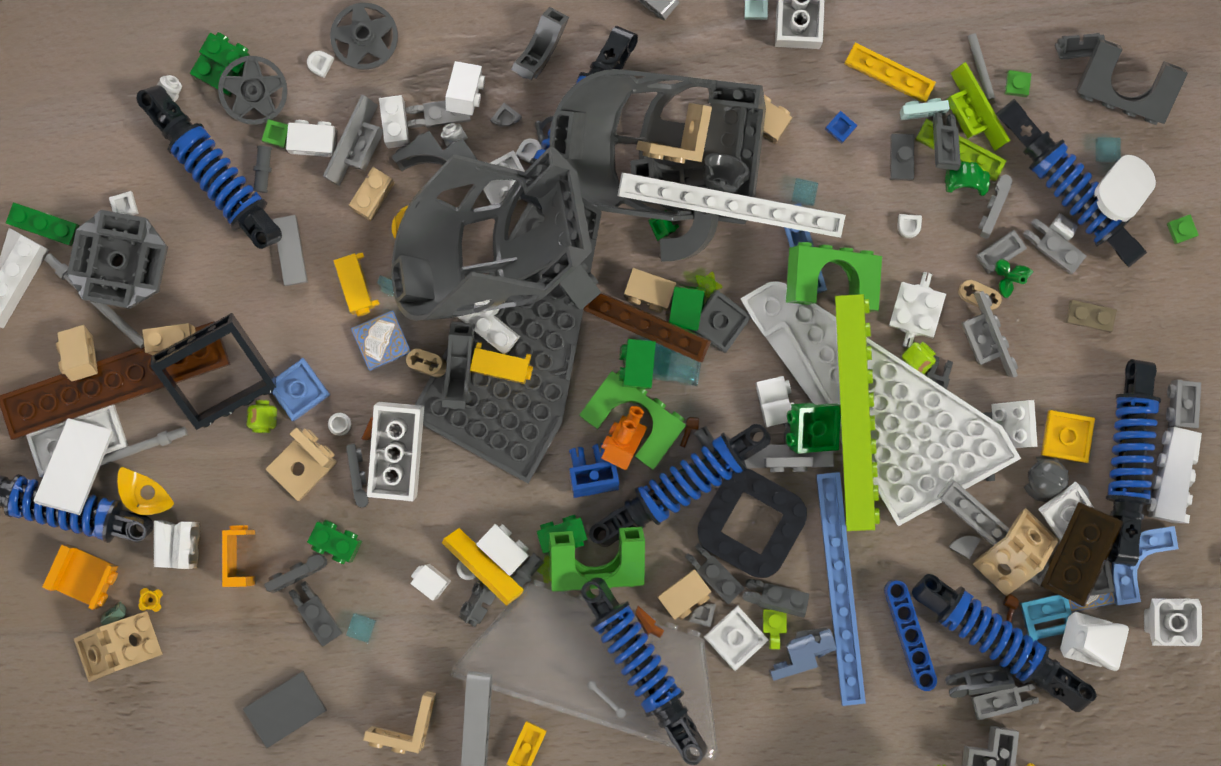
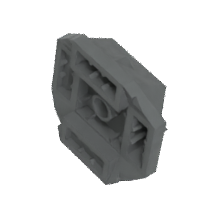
[67,210,168,309]

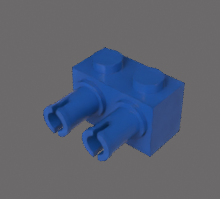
[569,443,619,498]

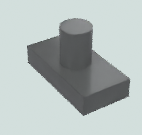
[890,134,914,181]

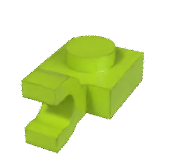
[763,610,787,650]

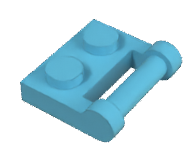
[1020,594,1072,642]

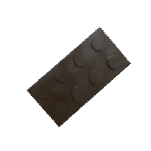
[1041,502,1124,607]

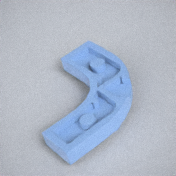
[1111,526,1179,605]

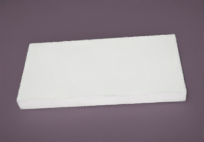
[26,405,128,477]
[34,418,113,515]

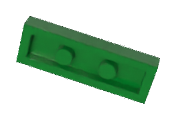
[6,202,79,246]

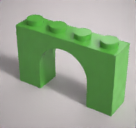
[786,242,882,312]
[579,371,686,470]
[549,527,645,591]

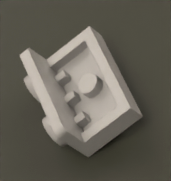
[1166,379,1201,429]

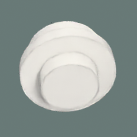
[328,413,351,436]

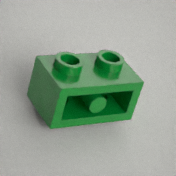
[536,515,588,556]
[307,519,362,564]

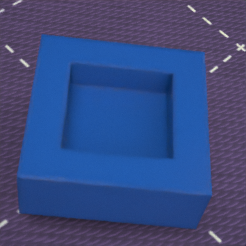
[825,111,858,144]

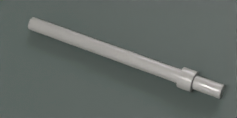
[44,254,144,348]
[100,426,188,466]

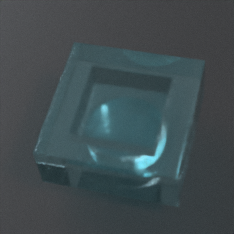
[1096,137,1121,162]
[791,178,818,206]
[377,275,394,296]
[346,613,376,643]

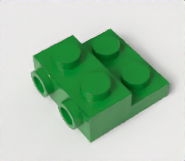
[190,32,250,97]
[786,403,841,454]

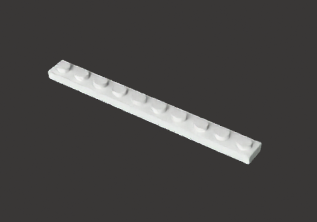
[617,172,846,238]

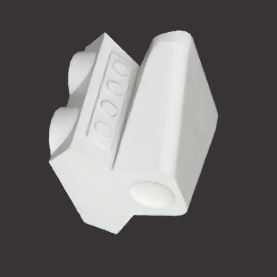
[154,520,200,569]
[1144,598,1202,646]
[1060,612,1129,671]

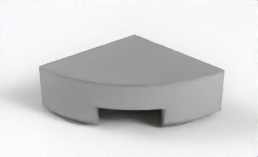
[490,103,522,126]
[948,536,981,559]
[688,603,716,627]

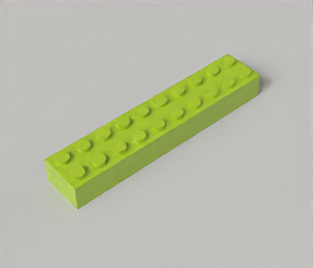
[835,294,880,531]

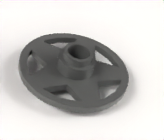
[330,3,398,70]
[218,56,288,125]

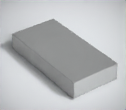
[976,230,1027,274]

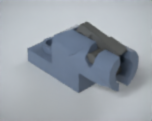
[769,628,836,681]

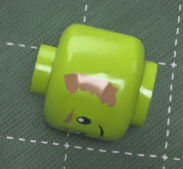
[902,341,936,374]
[246,400,277,433]

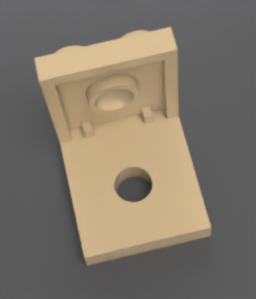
[636,103,712,164]
[266,427,338,501]
[973,508,1059,596]
[74,611,163,682]
[363,691,436,754]

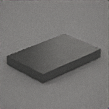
[243,671,327,748]

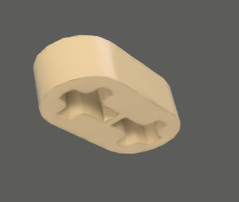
[958,280,1002,311]
[406,349,447,377]

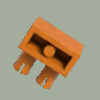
[601,406,647,470]

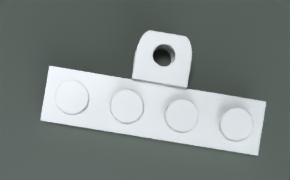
[458,300,520,355]

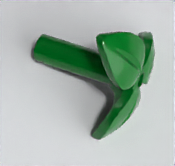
[995,259,1034,298]

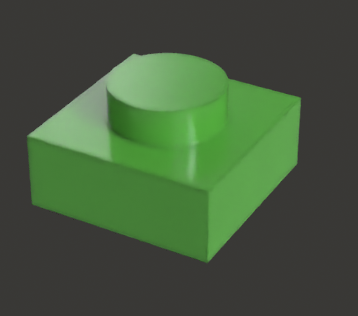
[1005,70,1032,97]
[262,119,288,148]
[1167,214,1199,244]

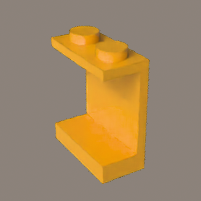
[222,525,255,587]
[42,544,118,610]

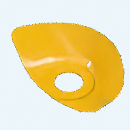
[117,467,174,515]

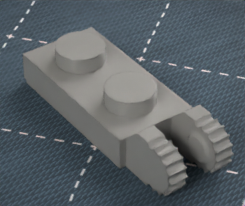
[405,100,471,128]
[978,174,1013,239]
[1023,219,1086,275]
[971,683,1039,720]

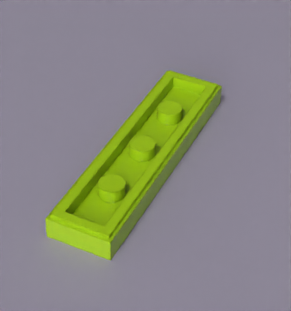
[915,118,1007,182]

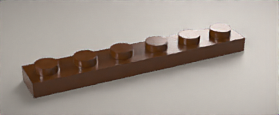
[583,292,711,362]

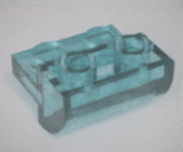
[653,343,701,386]

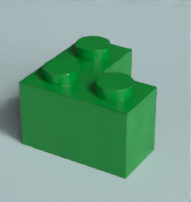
[619,339,656,389]

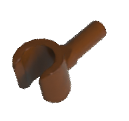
[680,417,699,448]
[1003,594,1019,622]

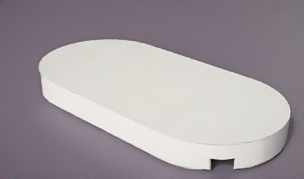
[1095,155,1156,222]

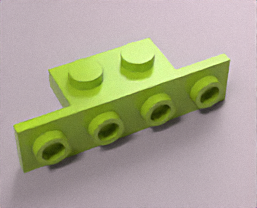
[946,62,1011,151]

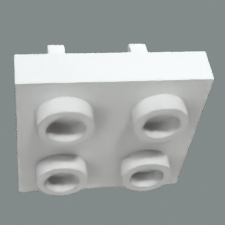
[483,150,525,205]
[991,400,1038,448]

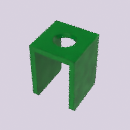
[669,284,706,331]

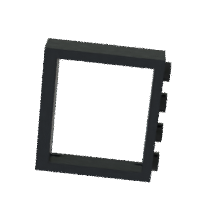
[150,313,276,430]

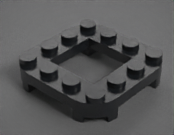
[697,469,807,578]

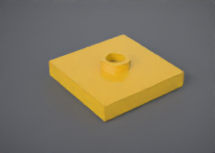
[1041,410,1095,463]

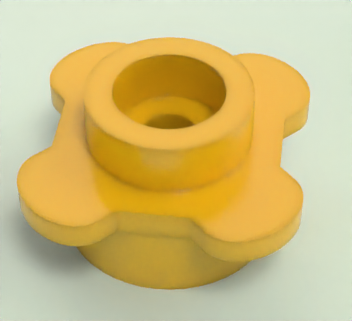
[138,588,163,612]

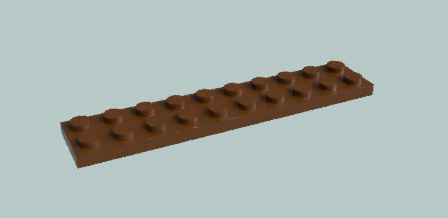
[0,321,230,440]

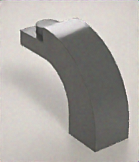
[511,7,569,80]
[630,158,706,187]
[660,210,719,262]

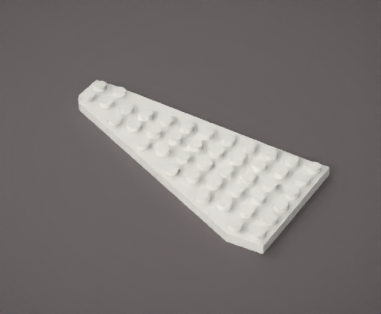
[741,282,1021,526]

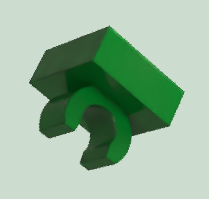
[648,210,679,241]

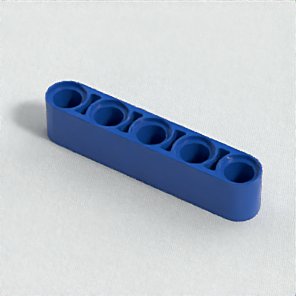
[884,580,937,691]

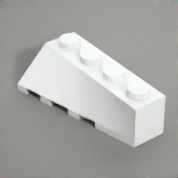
[0,228,49,329]
[1147,427,1202,523]

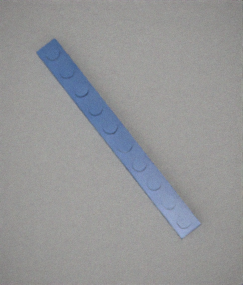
[816,472,866,706]

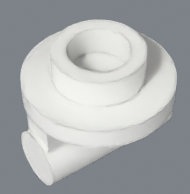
[157,75,182,102]
[441,123,468,147]

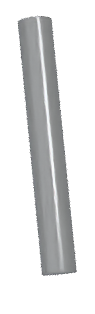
[967,33,995,101]

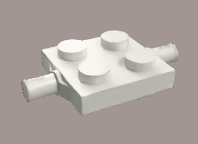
[889,272,946,348]

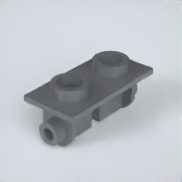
[1055,33,1105,59]
[459,581,496,627]

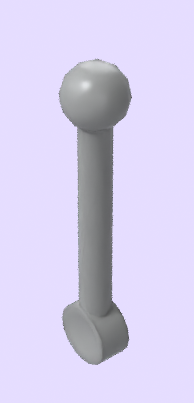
[587,681,626,718]

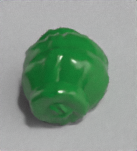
[945,161,990,196]

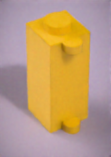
[333,253,380,316]
[470,342,533,384]

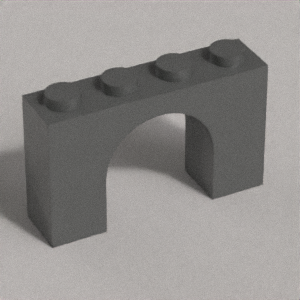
[1077,38,1188,125]

